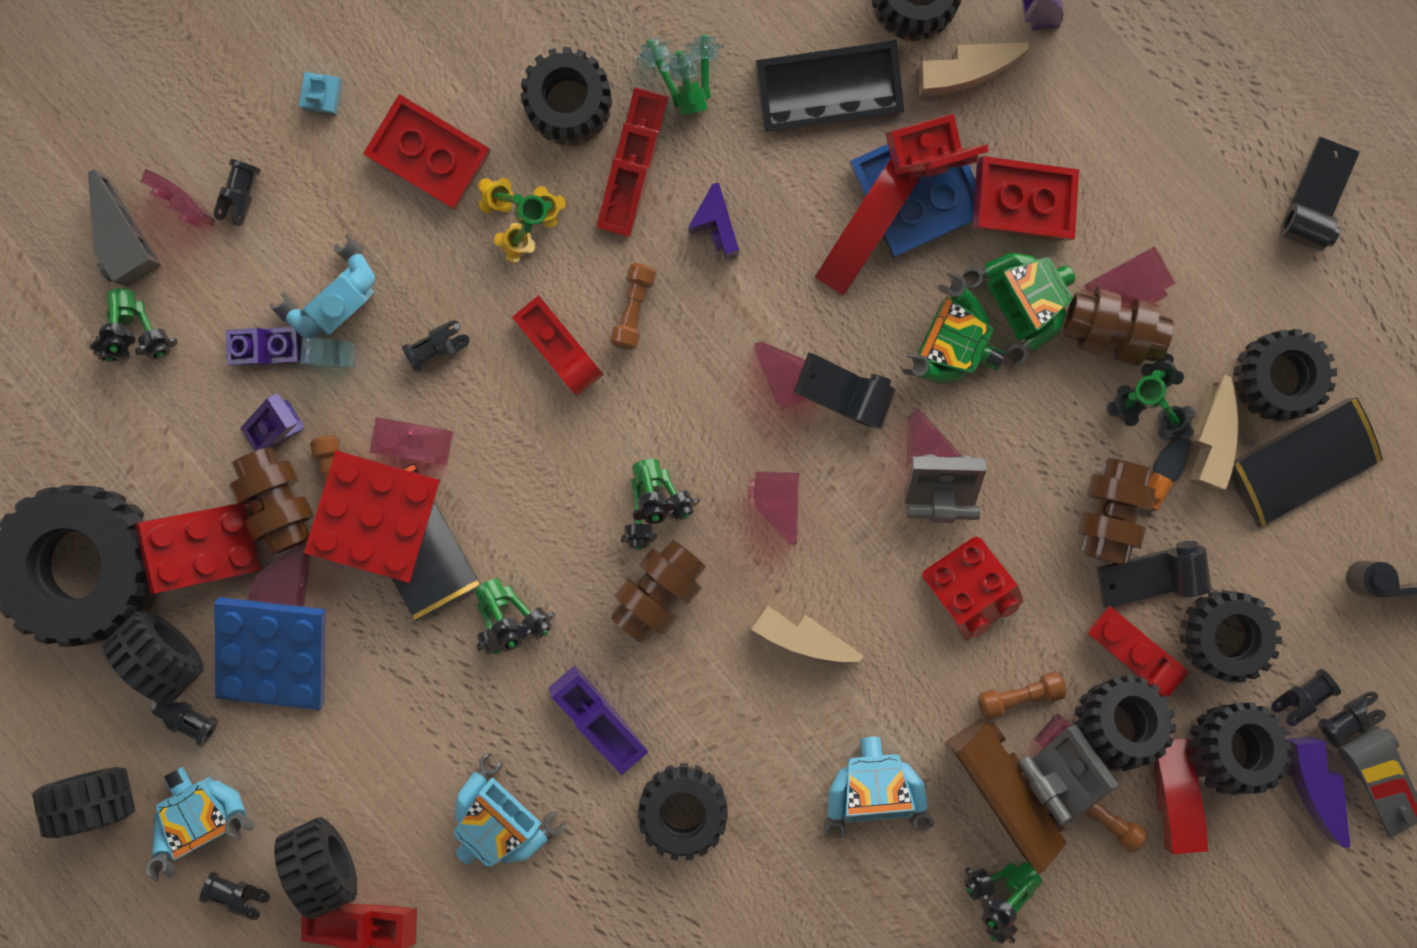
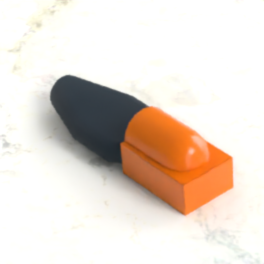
[1149,437,1191,510]

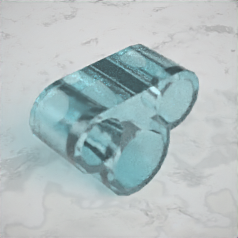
[301,338,355,368]

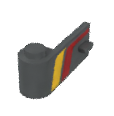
[1338,726,1417,838]

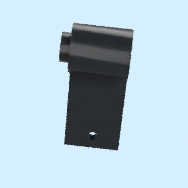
[1280,136,1360,251]
[793,352,896,430]
[1097,541,1212,608]
[1346,560,1417,597]

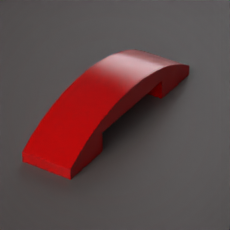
[815,159,921,296]

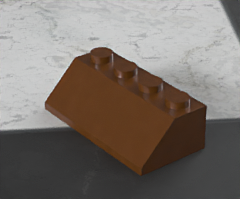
[946,718,1067,875]

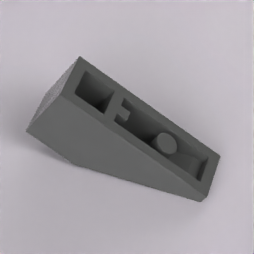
[88,169,161,287]

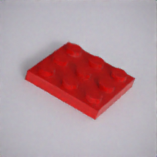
[304,450,441,583]

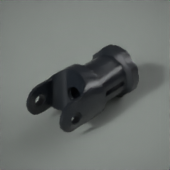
[214,159,261,226]
[402,320,470,373]
[1271,668,1341,726]
[1318,691,1386,748]
[151,701,218,747]
[199,871,270,920]

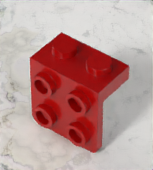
[885,113,989,179]
[922,537,1024,641]

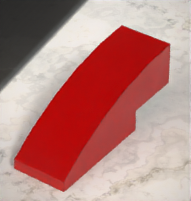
[1154,737,1209,854]
[301,904,417,948]

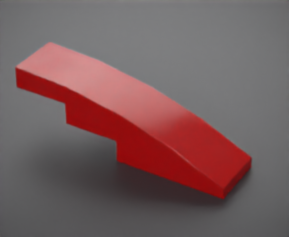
[596,87,670,237]

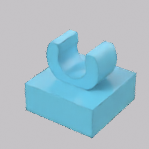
[299,72,342,115]

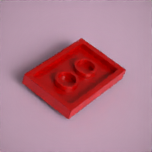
[363,94,491,210]
[973,156,1079,241]
[135,503,261,595]

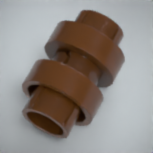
[1063,288,1174,366]
[229,447,314,555]
[1077,458,1156,565]
[611,539,706,644]

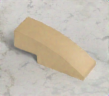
[918,42,1029,98]
[1189,375,1238,490]
[751,604,864,663]

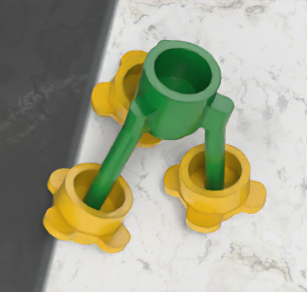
[478,178,566,264]

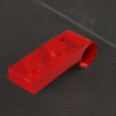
[512,295,604,397]
[1085,606,1189,698]

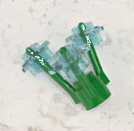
[636,34,724,116]

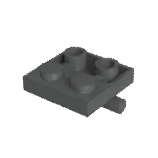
[904,454,987,523]
[1018,725,1119,826]

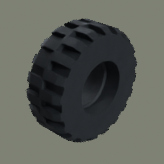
[0,485,157,647]

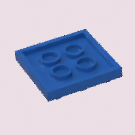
[849,144,976,259]
[214,597,326,710]

